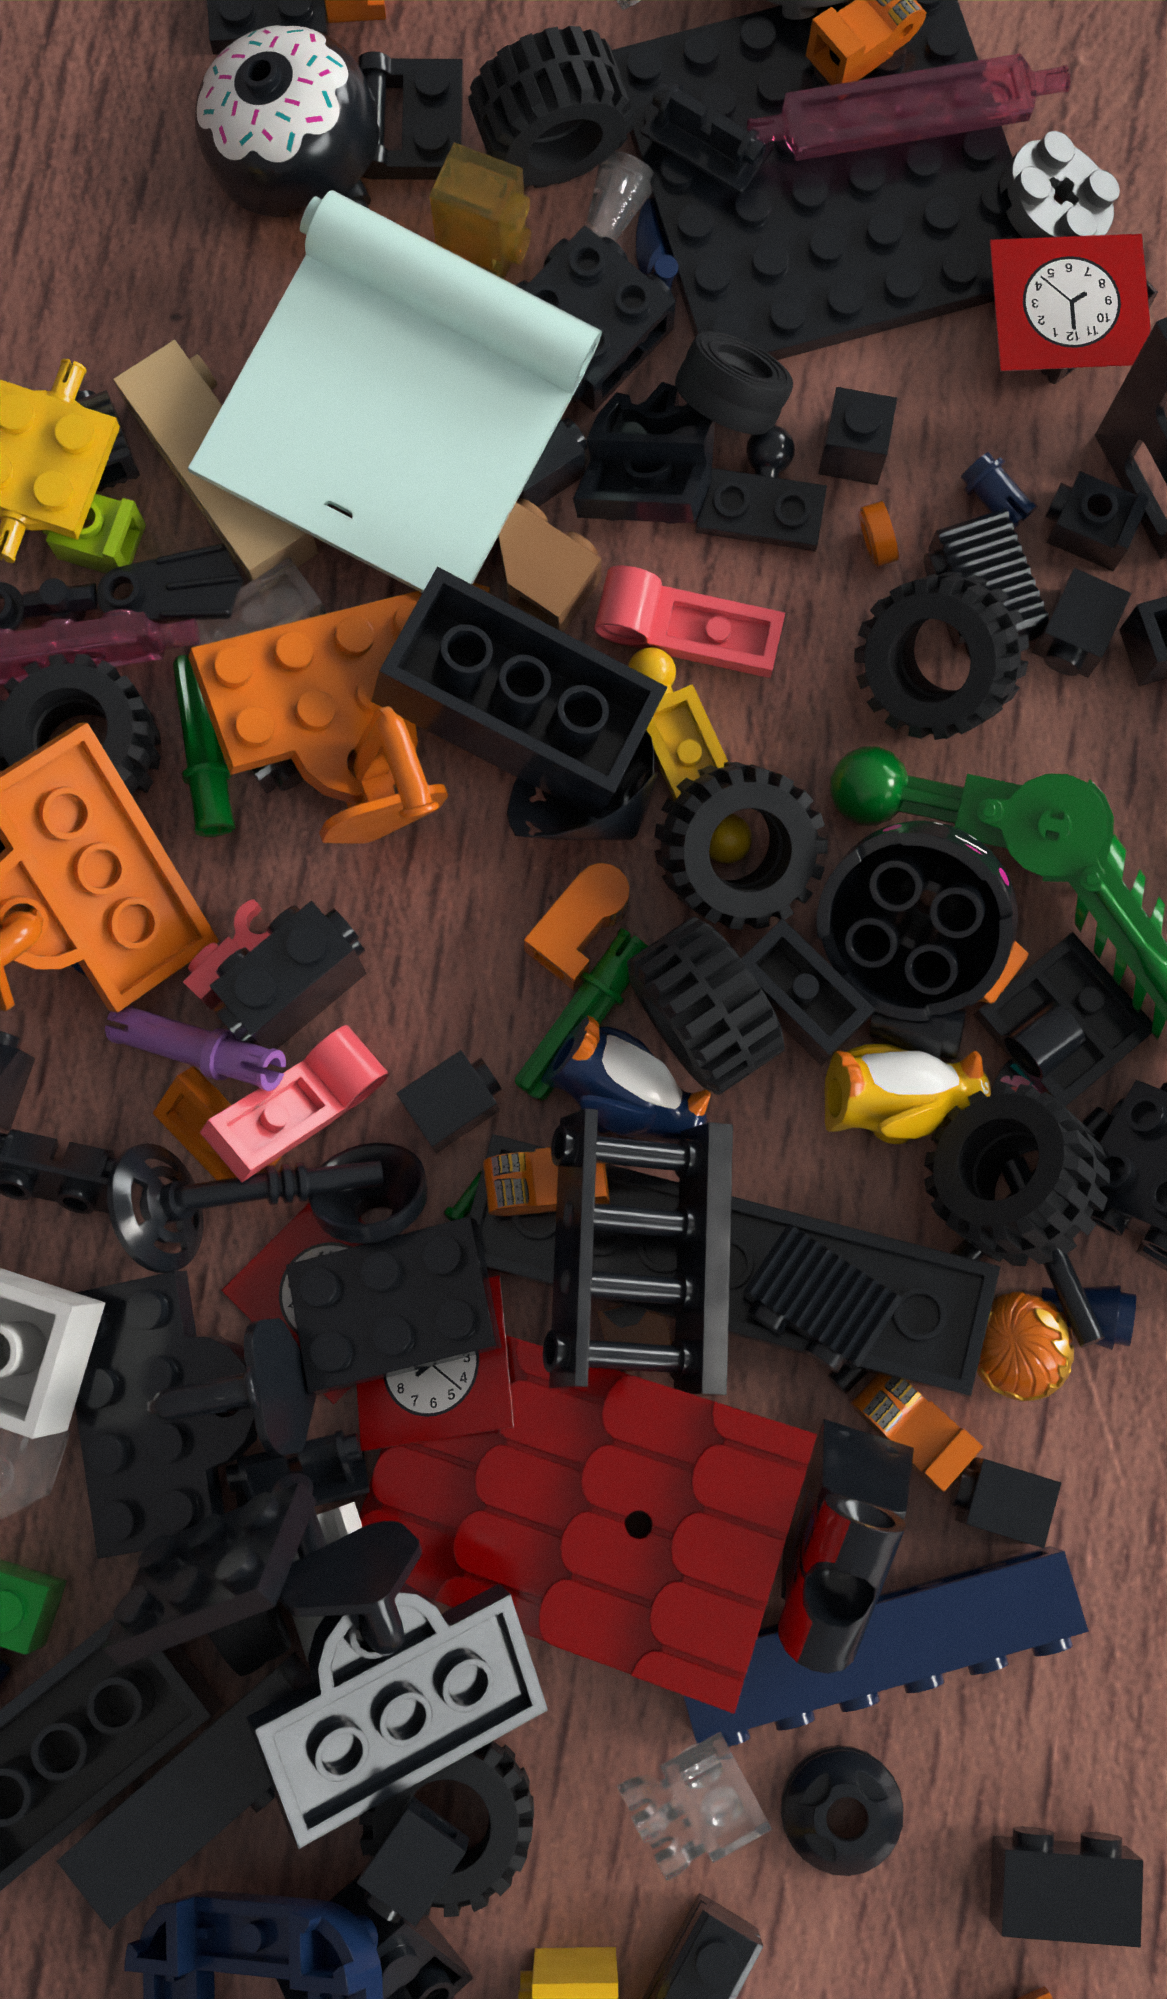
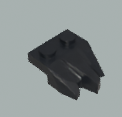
[573,382,715,524]

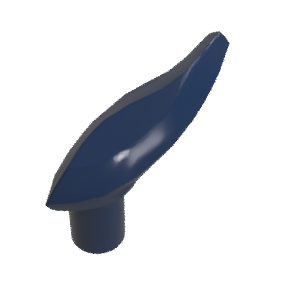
[636,198,678,290]

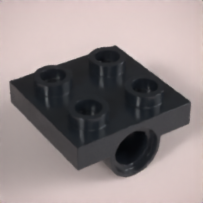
[973,932,1152,1107]

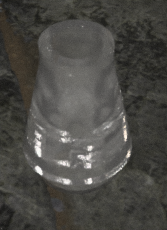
[585,151,654,242]

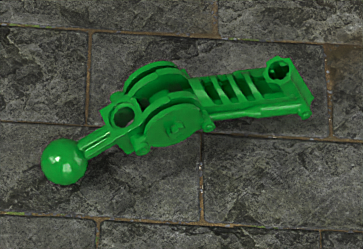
[830,746,1167,1041]

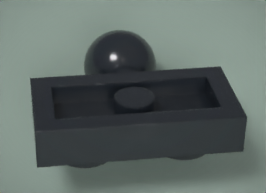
[696,425,827,551]

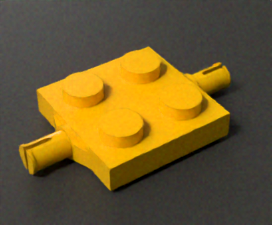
[0,358,120,563]

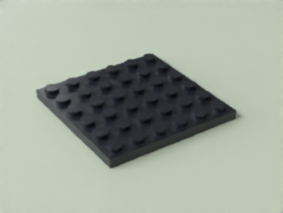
[611,0,1023,360]

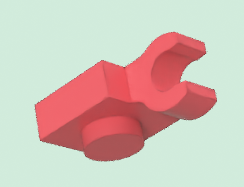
[183,899,270,1010]

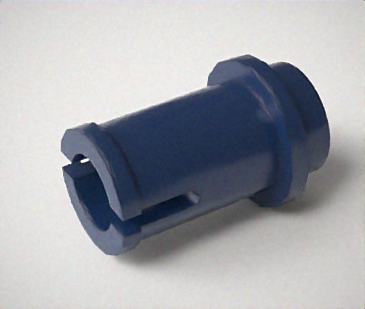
[961,452,1038,529]

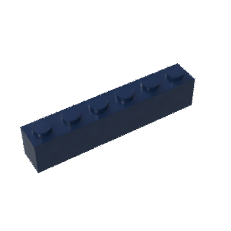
[683,1546,1089,1749]

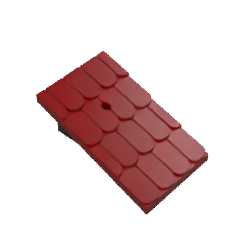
[359,1335,817,1714]

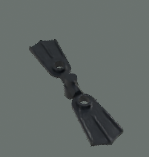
[0,543,244,637]

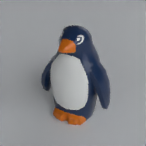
[541,1015,711,1144]

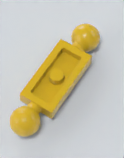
[628,647,752,863]

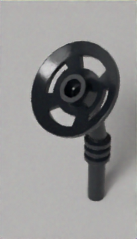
[107,1143,383,1273]

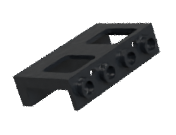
[1095,317,1167,559]

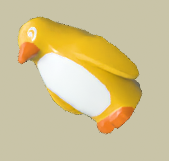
[824,1044,991,1144]

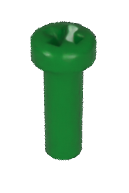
[444,1170,482,1221]

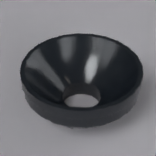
[308,1142,428,1244]
[780,1745,904,1876]

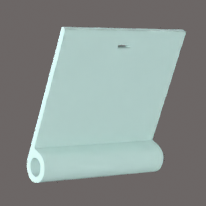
[188,190,602,593]

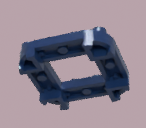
[124,1890,383,1999]

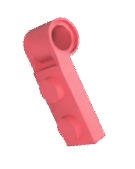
[594,565,785,678]
[200,1025,389,1183]

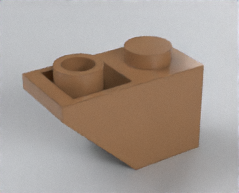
[497,498,602,632]

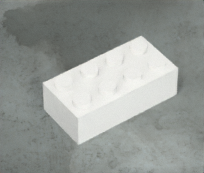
[0,1268,105,1439]

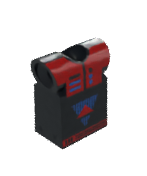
[778,1419,914,1673]

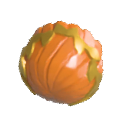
[977,1291,1074,1401]

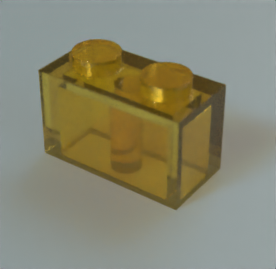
[430,142,531,280]

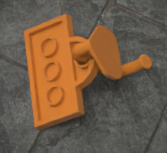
[188,591,448,844]
[0,722,219,1013]

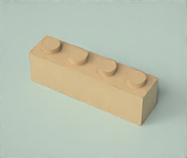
[113,340,319,593]

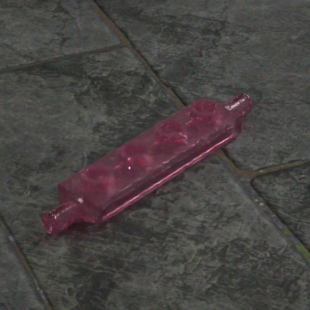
[747,53,1071,161]
[0,609,200,684]

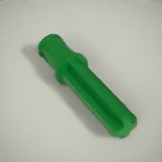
[173,654,236,837]
[515,928,648,1101]

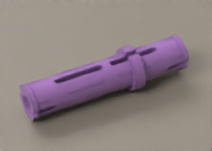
[105,1005,286,1091]

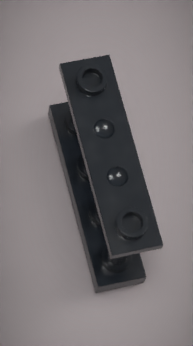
[543,1108,733,1397]

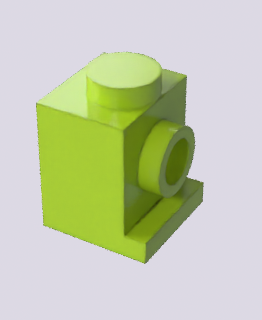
[42,493,146,574]

